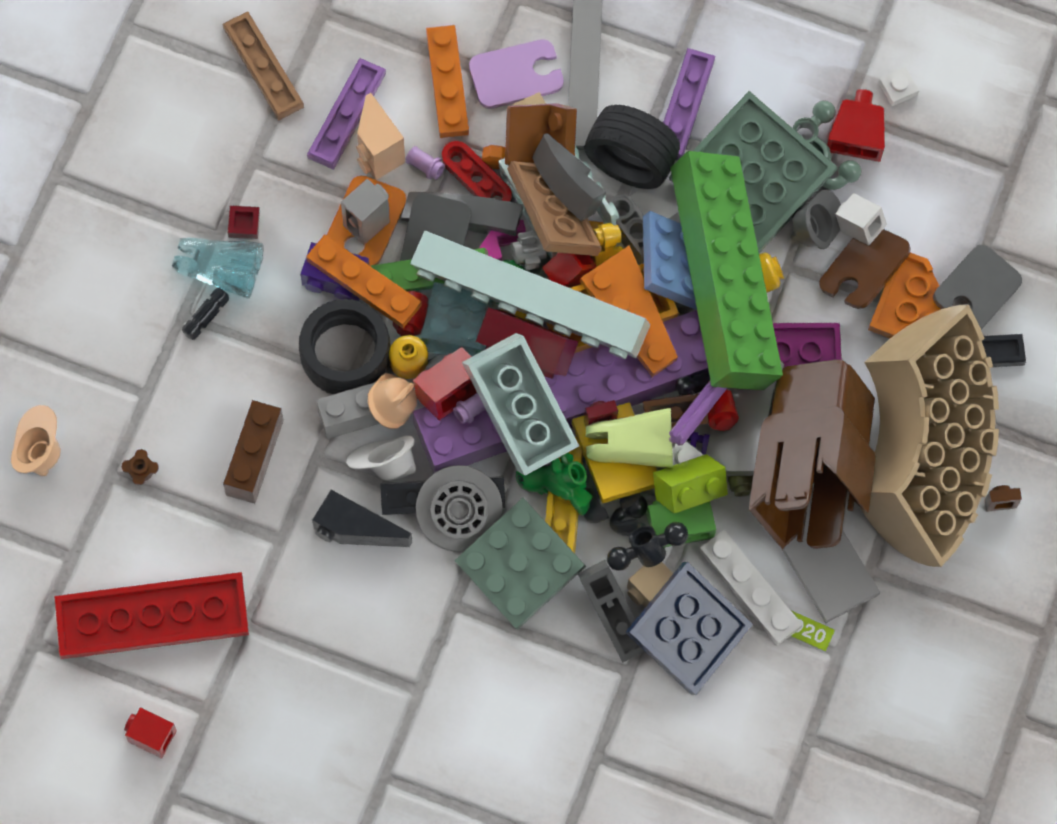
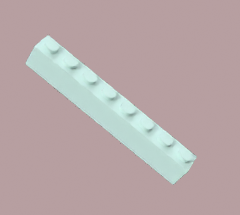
[410,231,651,359]

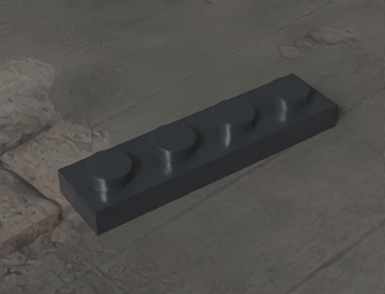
[380,476,505,515]

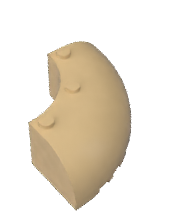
[859,304,999,567]

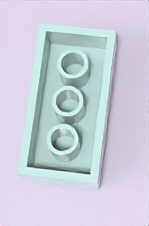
[462,333,579,475]

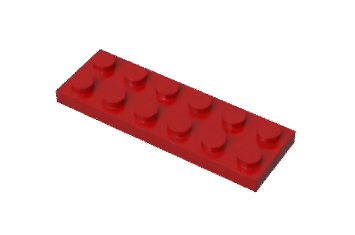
[54,572,249,659]

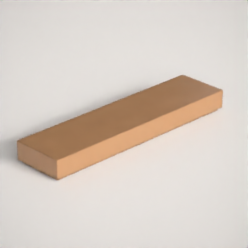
[222,11,304,121]

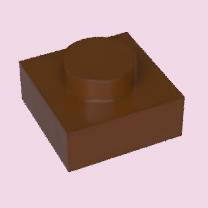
[984,485,1022,512]

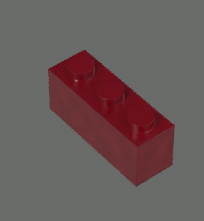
[475,307,579,379]

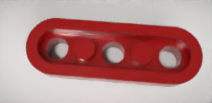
[442,141,512,202]

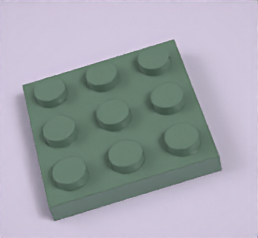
[454,498,586,630]

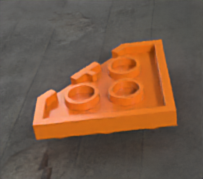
[868,252,941,338]

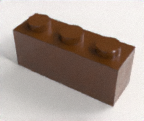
[223,400,284,504]

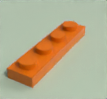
[426,25,469,138]
[306,234,421,328]

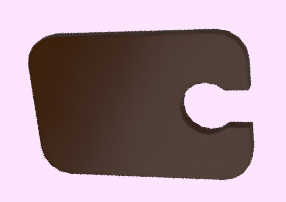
[819,229,911,309]

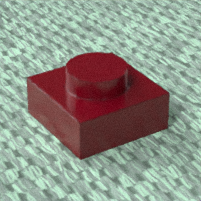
[227,206,260,239]
[584,400,618,427]

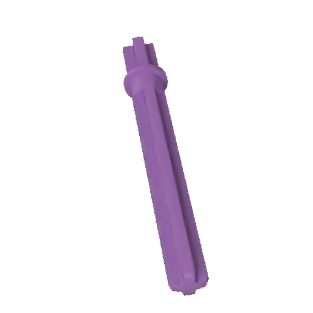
[669,380,727,446]

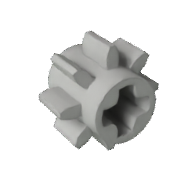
[511,231,546,270]

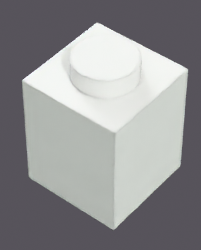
[835,193,887,246]

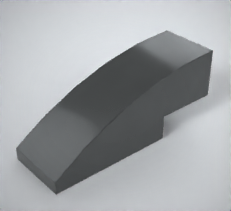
[532,133,606,221]

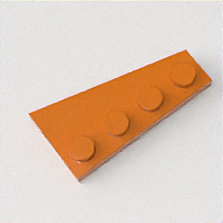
[580,245,678,377]

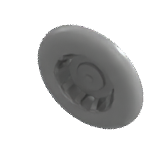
[416,465,503,551]

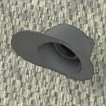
[790,190,841,249]

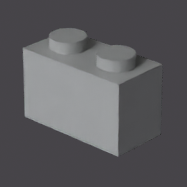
[341,179,390,245]
[317,382,380,439]

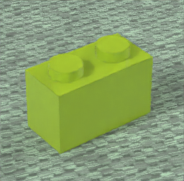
[653,454,728,514]

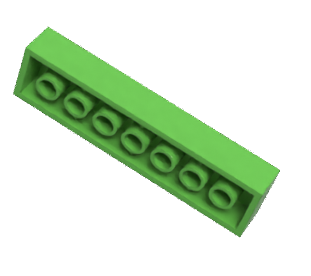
[670,151,783,390]

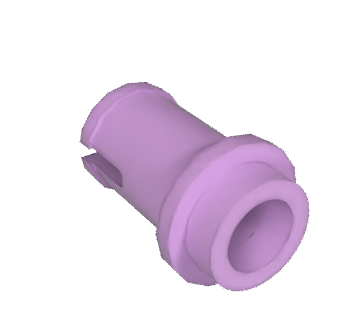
[406,146,445,180]
[453,393,485,424]

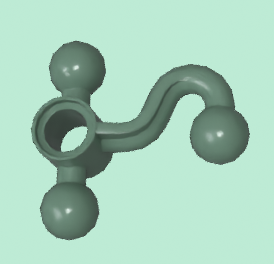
[793,100,862,190]

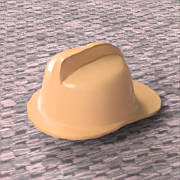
[367,373,417,429]
[11,405,61,476]

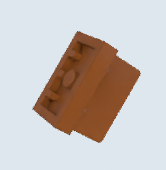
[505,103,577,166]

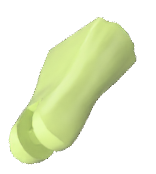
[586,408,673,468]

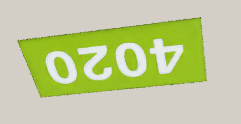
[791,610,835,652]

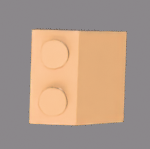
[356,93,405,180]

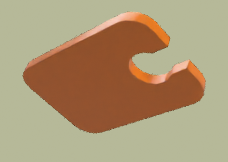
[326,175,406,266]

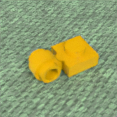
[592,223,624,266]

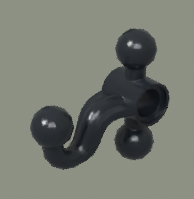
[607,495,688,571]

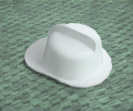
[346,436,416,481]

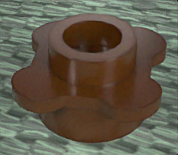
[121,449,159,485]

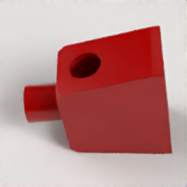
[827,89,885,162]

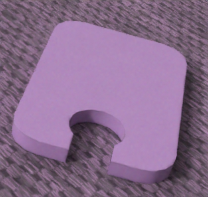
[469,39,564,109]

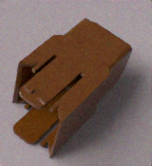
[749,360,876,549]

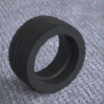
[584,104,680,189]
[299,299,391,395]

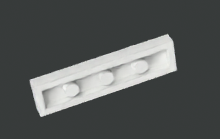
[699,530,802,646]

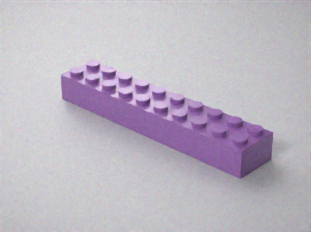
[413,310,709,474]

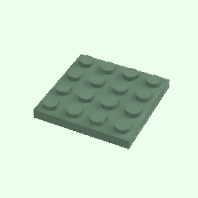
[669,91,837,253]

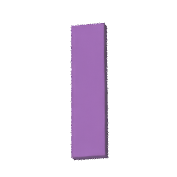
[663,48,716,160]
[307,58,386,170]

